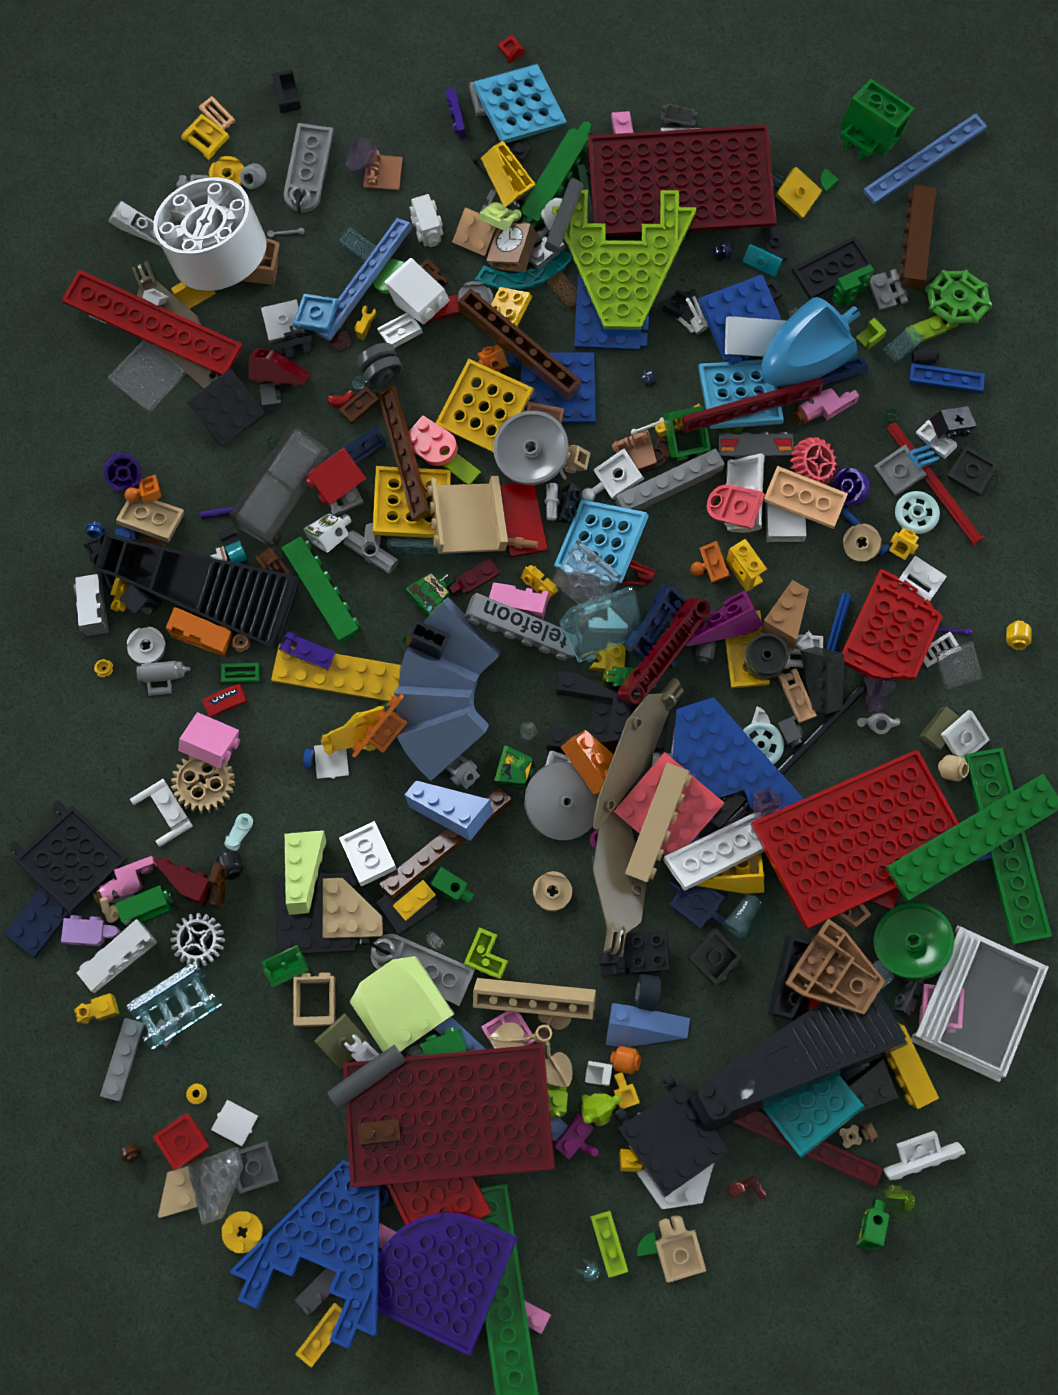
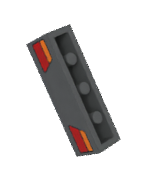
[717,432,794,462]

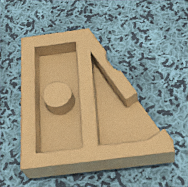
[158,1166,198,1218]

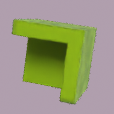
[856,318,887,350]

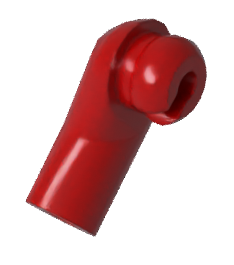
[327,390,355,408]

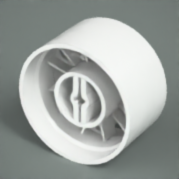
[154,178,266,291]

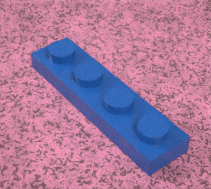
[908,363,985,393]

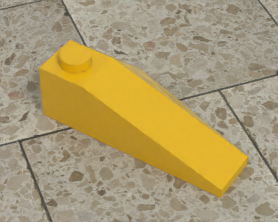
[695,853,764,894]

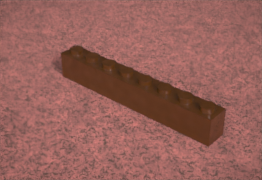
[458,288,581,402]

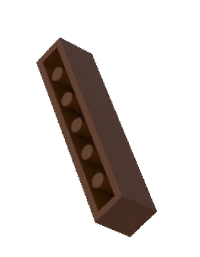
[898,185,936,290]

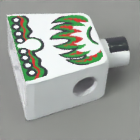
[303,513,351,553]

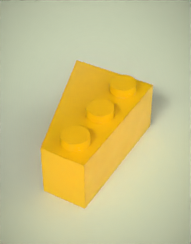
[481,141,536,208]

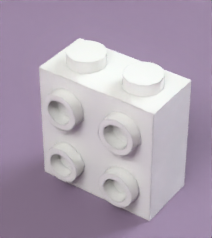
[409,194,443,247]

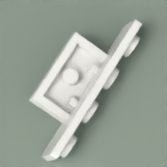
[883,1131,965,1180]

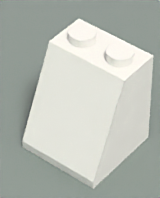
[385,258,450,325]

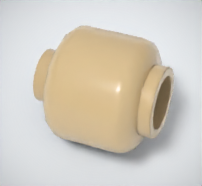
[938,755,969,781]

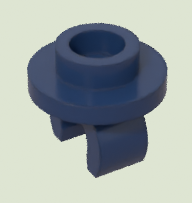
[713,242,732,261]

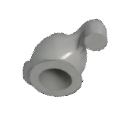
[857,713,901,734]

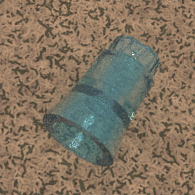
[722,894,762,939]

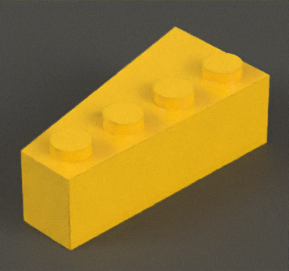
[885,1023,939,1109]

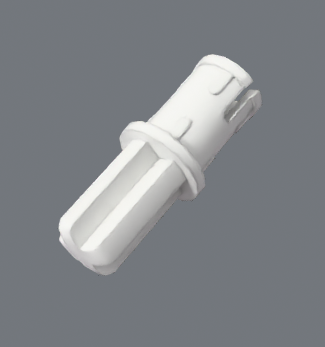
[545,483,559,521]

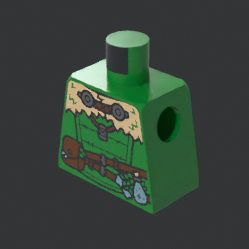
[406,573,453,616]

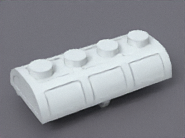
[725,453,764,533]

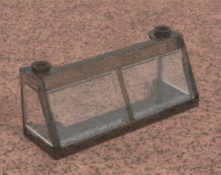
[229,423,332,548]

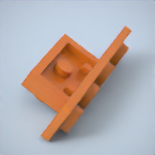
[352,693,407,758]

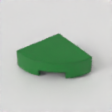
[820,168,839,193]
[637,1232,658,1256]

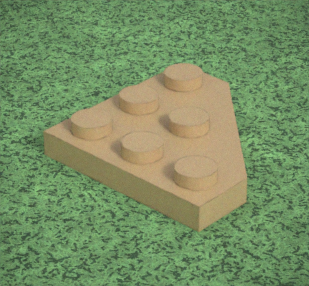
[323,878,383,939]

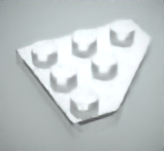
[187,1147,243,1225]

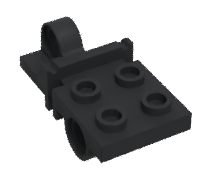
[599,930,670,976]

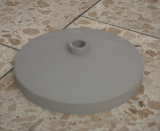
[493,411,569,485]
[525,762,600,840]

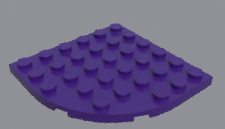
[378,1213,518,1356]

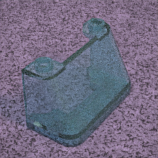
[559,587,643,663]

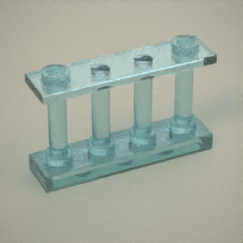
[126,962,221,1049]

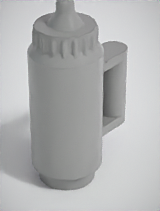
[137,661,190,696]

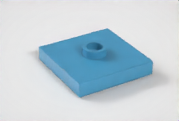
[293,294,339,333]

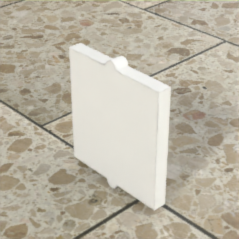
[314,745,349,779]
[211,1100,258,1146]

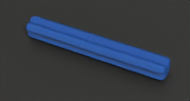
[826,593,852,651]

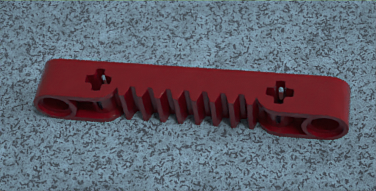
[618,598,710,704]

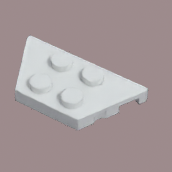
[637,1163,714,1209]

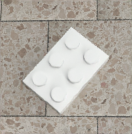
[339,821,397,886]

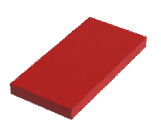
[500,483,548,558]

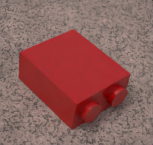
[306,448,366,506]

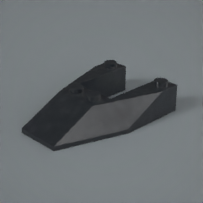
[546,671,669,755]

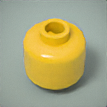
[1006,621,1031,650]

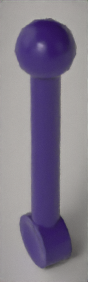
[936,626,972,636]

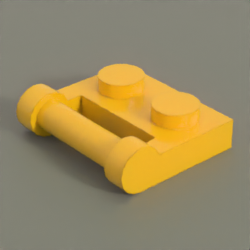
[181,114,229,160]

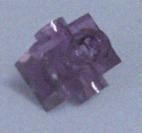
[751,786,781,818]

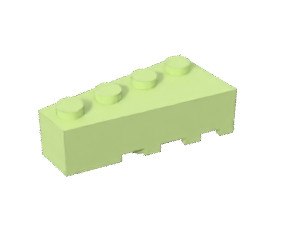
[285,830,326,915]

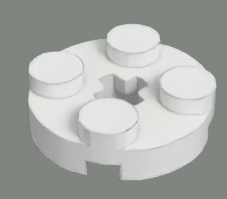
[127,627,166,664]

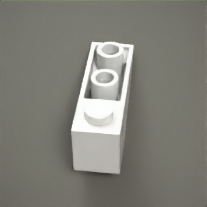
[108,201,161,246]

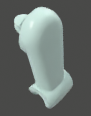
[224,813,253,851]

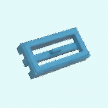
[907,445,940,469]

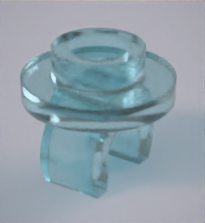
[577,1259,600,1282]

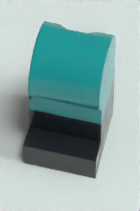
[217,526,248,563]

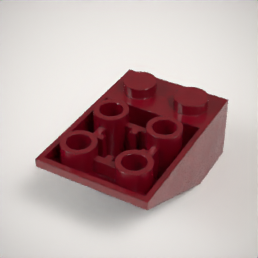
[249,348,310,387]
[153,857,211,907]

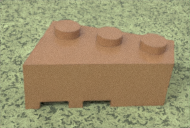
[760,580,809,651]

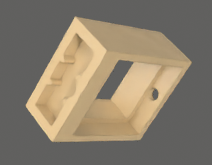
[294,973,336,1027]

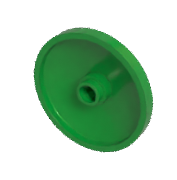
[874,903,955,981]

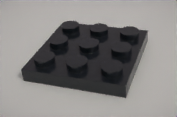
[186,368,266,446]

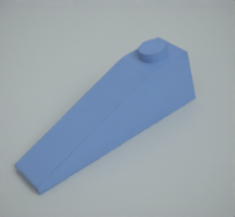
[605,1003,690,1047]

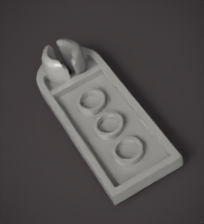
[284,123,334,212]
[371,934,475,1006]

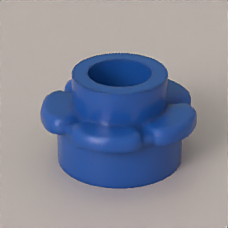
[86,522,105,538]

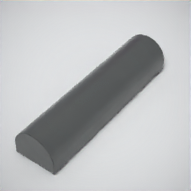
[545,178,584,252]
[327,1044,406,1109]

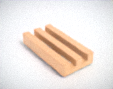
[199,96,235,131]

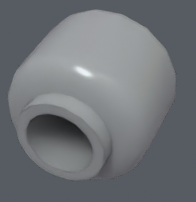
[240,163,266,189]

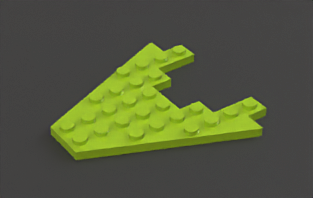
[552,190,696,329]

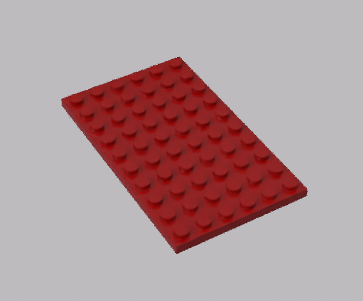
[750,749,959,930]

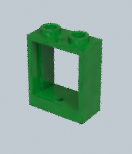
[663,406,711,461]
[115,886,174,927]

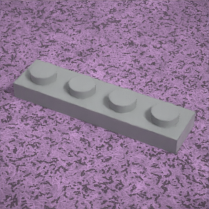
[100,1018,145,1102]

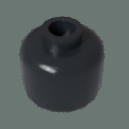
[216,849,244,880]

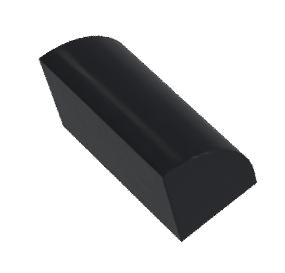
[405,619,451,660]

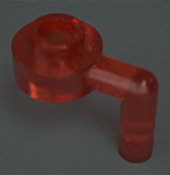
[727,1176,767,1199]

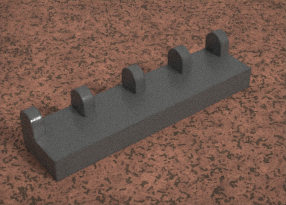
[295,1268,336,1316]

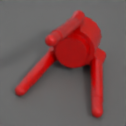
[607,560,655,587]

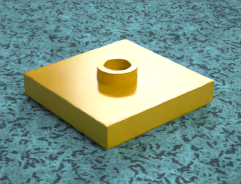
[775,167,822,219]

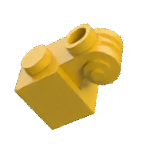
[74,993,120,1024]

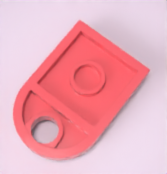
[408,416,458,466]
[707,484,765,529]

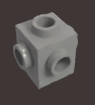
[446,755,480,789]

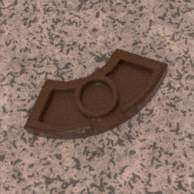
[639,437,670,473]
[208,862,227,907]

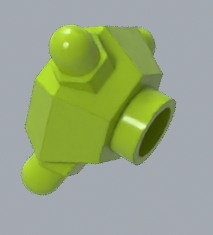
[581,1094,622,1126]

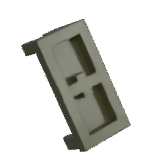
[918,706,960,750]

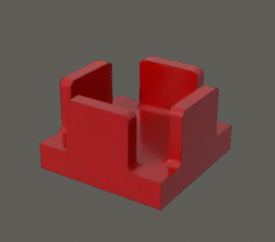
[153,1113,210,1171]

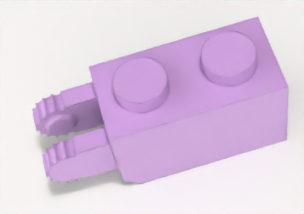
[61,915,121,946]

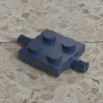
[668,878,726,929]

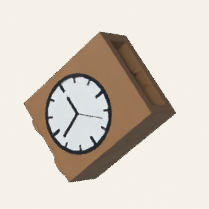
[486,222,538,272]

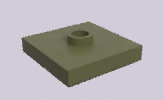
[314,1013,370,1070]

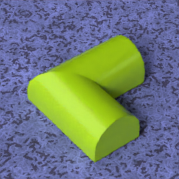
[464,927,508,980]

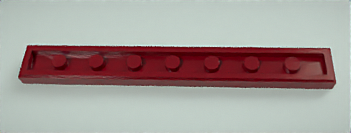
[681,377,823,433]
[732,1111,884,1187]

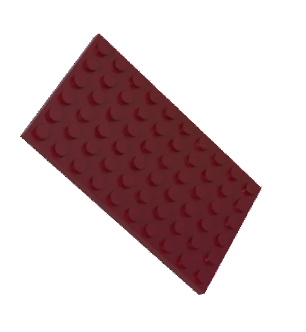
[588,124,776,237]
[343,1044,555,1188]

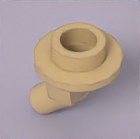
[100,897,119,923]

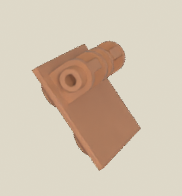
[364,150,403,190]
[612,430,657,475]

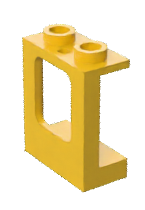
[726,539,767,592]

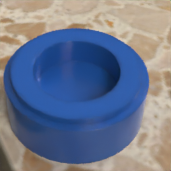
[303,749,314,769]

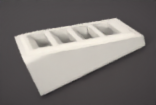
[923,632,960,668]

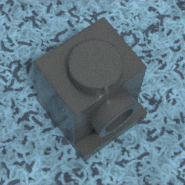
[260,381,282,411]
[776,715,803,748]

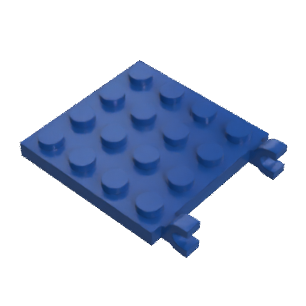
[508,353,596,424]

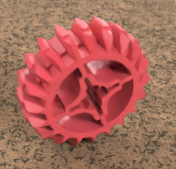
[790,437,838,485]

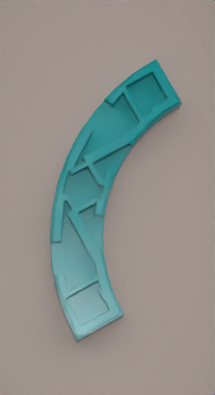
[475,250,573,290]

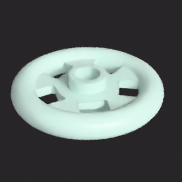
[895,491,940,534]
[743,722,784,764]

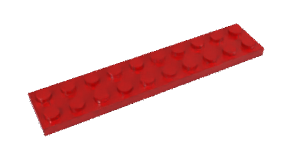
[62,270,243,376]

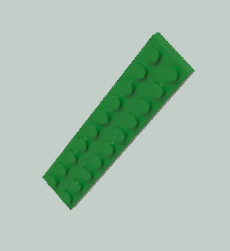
[964,748,1052,945]
[885,774,1058,902]
[479,1184,539,1395]

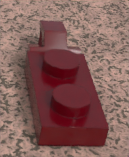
[449,558,500,596]

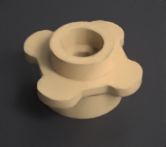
[839,1125,862,1148]

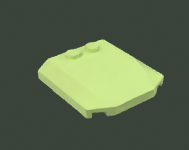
[350,956,454,1052]

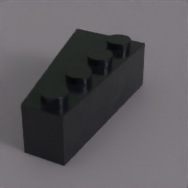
[768,935,811,1020]

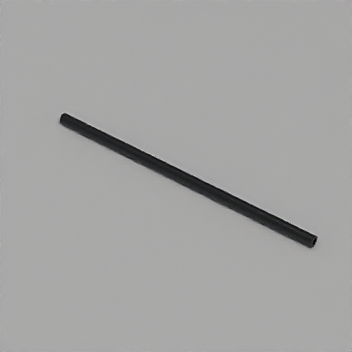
[715,676,877,832]

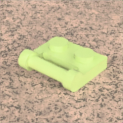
[478,202,522,231]

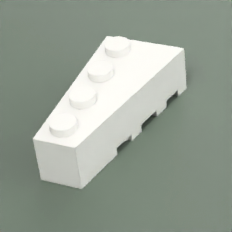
[77,919,158,993]

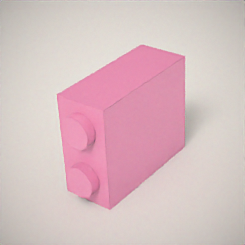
[178,712,240,768]

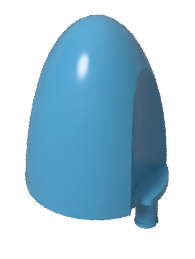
[761,297,860,387]

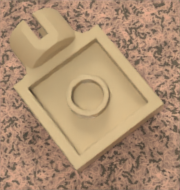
[655,1216,706,1283]

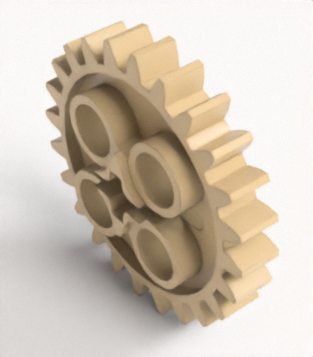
[171,755,235,813]

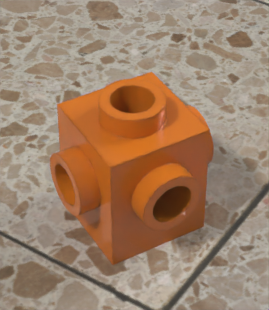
[477,345,509,372]

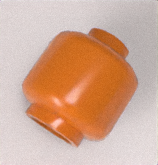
[610,1046,641,1074]

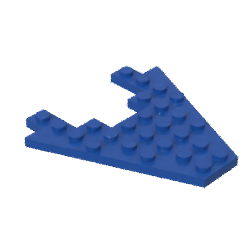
[672,697,803,844]
[230,1160,381,1349]

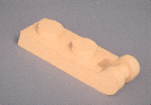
[778,669,817,724]

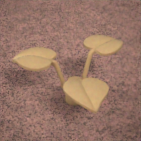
[489,1014,572,1088]

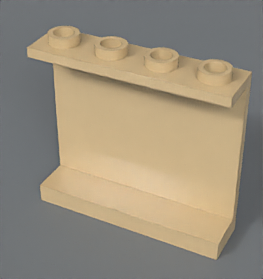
[427,476,508,554]

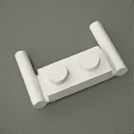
[130,779,193,847]

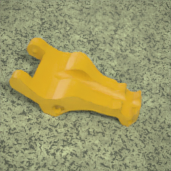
[321,706,386,755]

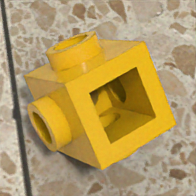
[889,528,919,560]

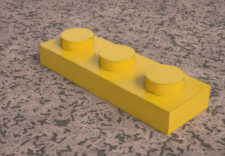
[295,1303,343,1367]

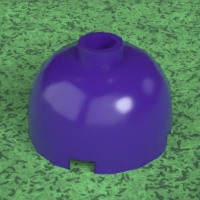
[103,453,142,491]
[833,468,870,506]

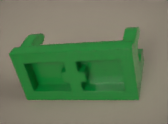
[262,945,309,988]

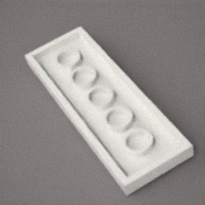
[663,809,767,891]

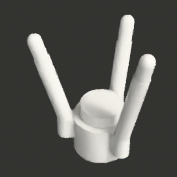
[676,297,709,335]

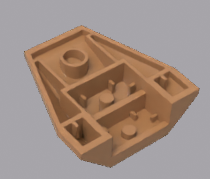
[785,919,885,1015]

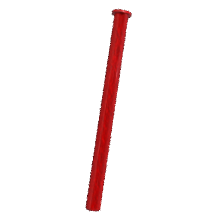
[887,423,985,546]

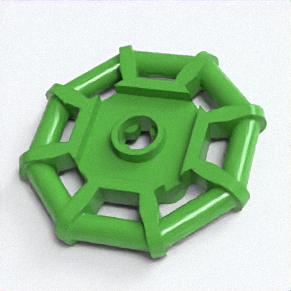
[925,269,992,325]

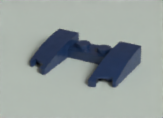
[623,584,686,674]

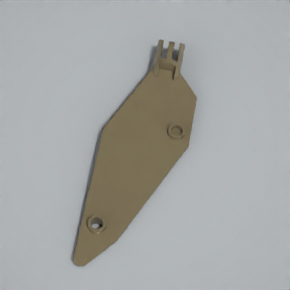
[131,261,220,388]
[593,678,685,830]
[593,800,646,957]

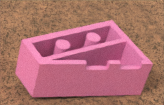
[489,582,549,620]

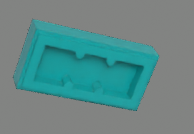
[742,244,783,277]

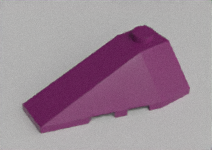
[686,591,763,646]

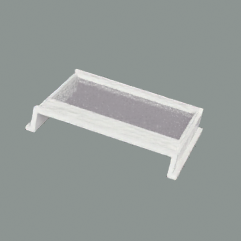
[911,926,1049,1082]

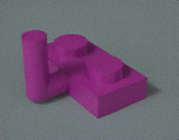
[553,1114,599,1160]

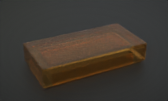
[546,271,577,309]

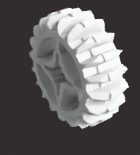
[171,913,225,967]

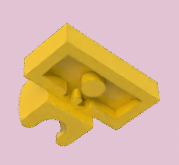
[589,642,626,681]

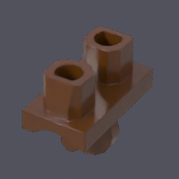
[255,547,290,574]

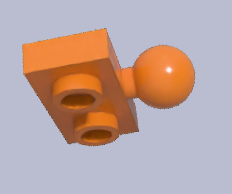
[124,474,162,503]
[690,541,730,583]

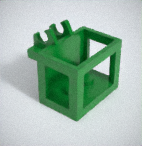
[839,79,915,160]

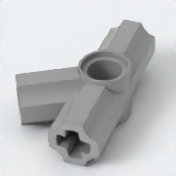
[343,523,399,574]

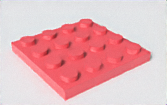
[614,752,725,856]

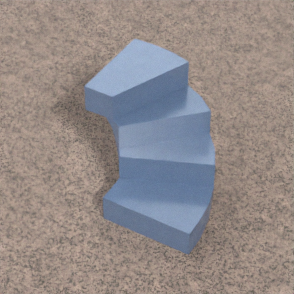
[394,597,501,781]

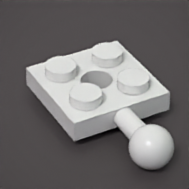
[581,449,644,501]

